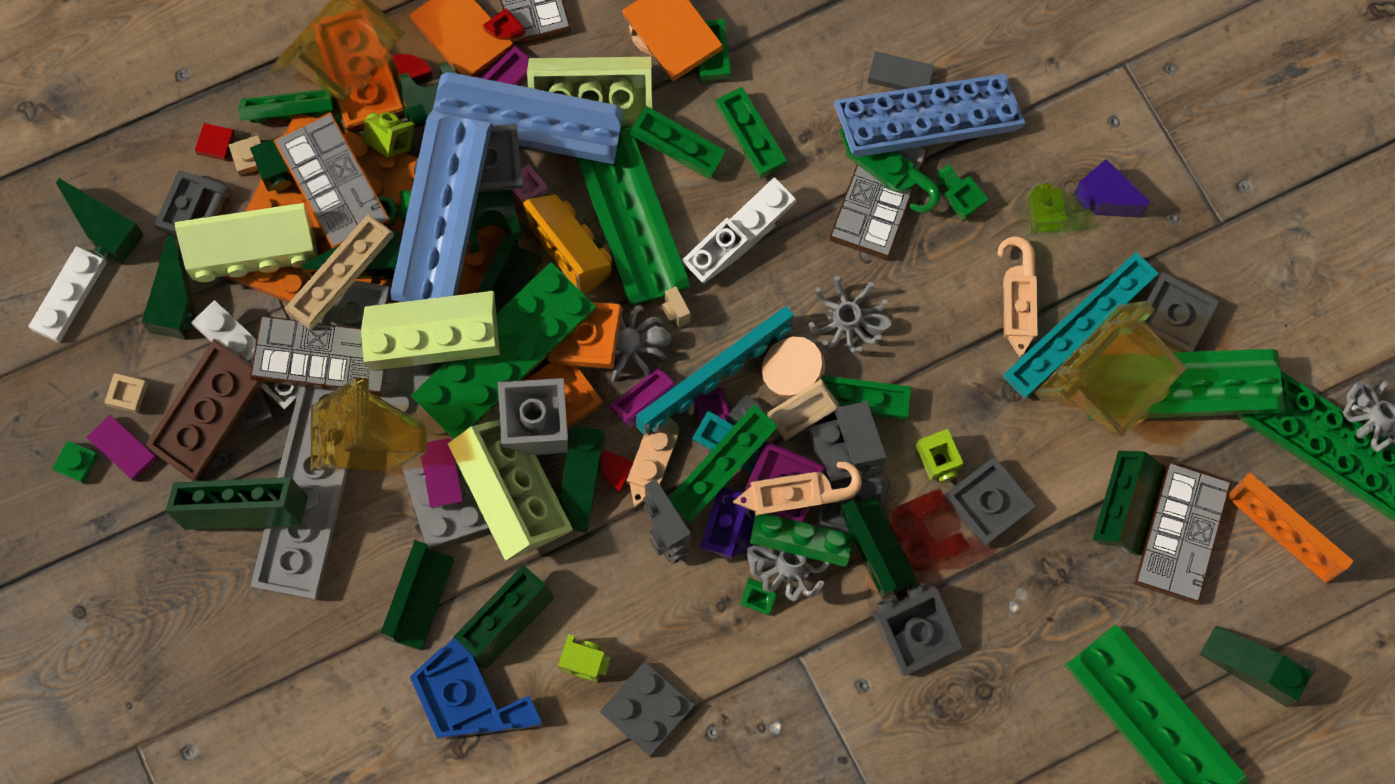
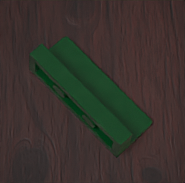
[476,233,541,314]
[1093,450,1165,556]
[839,497,917,600]
[380,540,454,650]
[453,565,554,669]

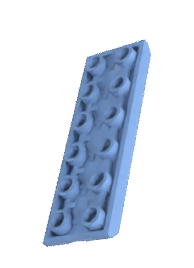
[432,72,624,164]
[834,74,1025,157]
[391,112,493,302]

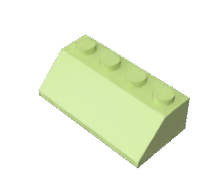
[527,57,652,128]
[175,203,318,282]
[361,291,500,371]
[448,419,573,561]

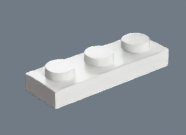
[28,246,106,343]

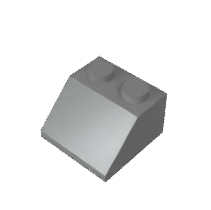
[498,378,568,455]

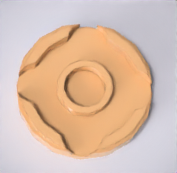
[762,336,826,399]

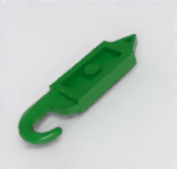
[839,129,940,213]

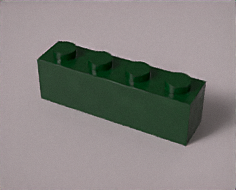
[166,477,308,530]

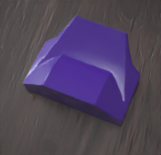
[700,487,756,558]

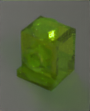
[1027,183,1068,234]

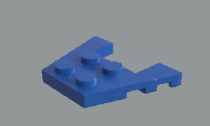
[410,638,543,739]

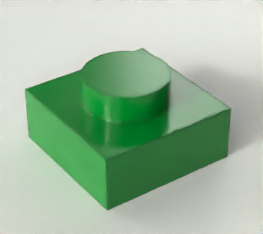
[52,441,99,484]

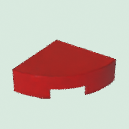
[483,8,526,40]
[392,54,433,82]
[601,449,633,493]

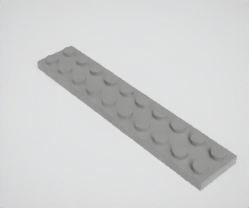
[250,280,391,601]

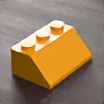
[523,194,613,295]

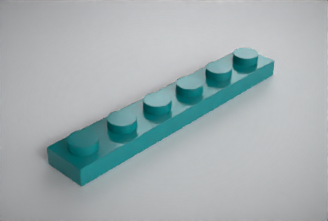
[1003,252,1159,399]
[636,306,794,436]

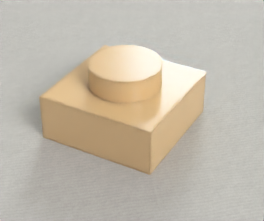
[229,135,261,176]
[662,286,690,328]
[104,373,148,414]

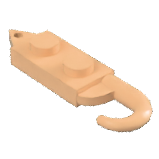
[998,236,1038,358]
[627,403,695,508]
[733,462,862,515]

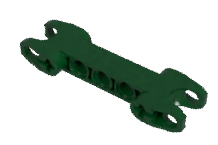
[398,61,521,254]

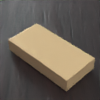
[767,379,839,441]

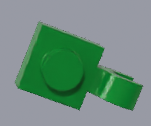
[936,164,988,221]

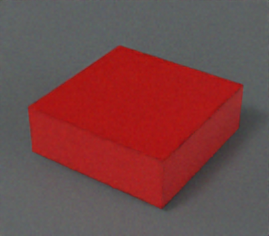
[195,123,235,161]

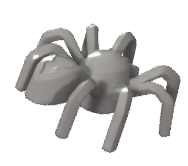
[809,276,891,355]
[594,305,672,382]
[1343,380,1395,452]
[747,546,830,601]

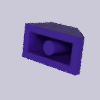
[1074,159,1150,218]

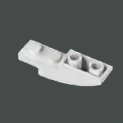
[681,177,797,284]
[191,300,300,410]

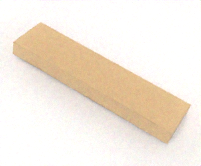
[285,214,394,330]

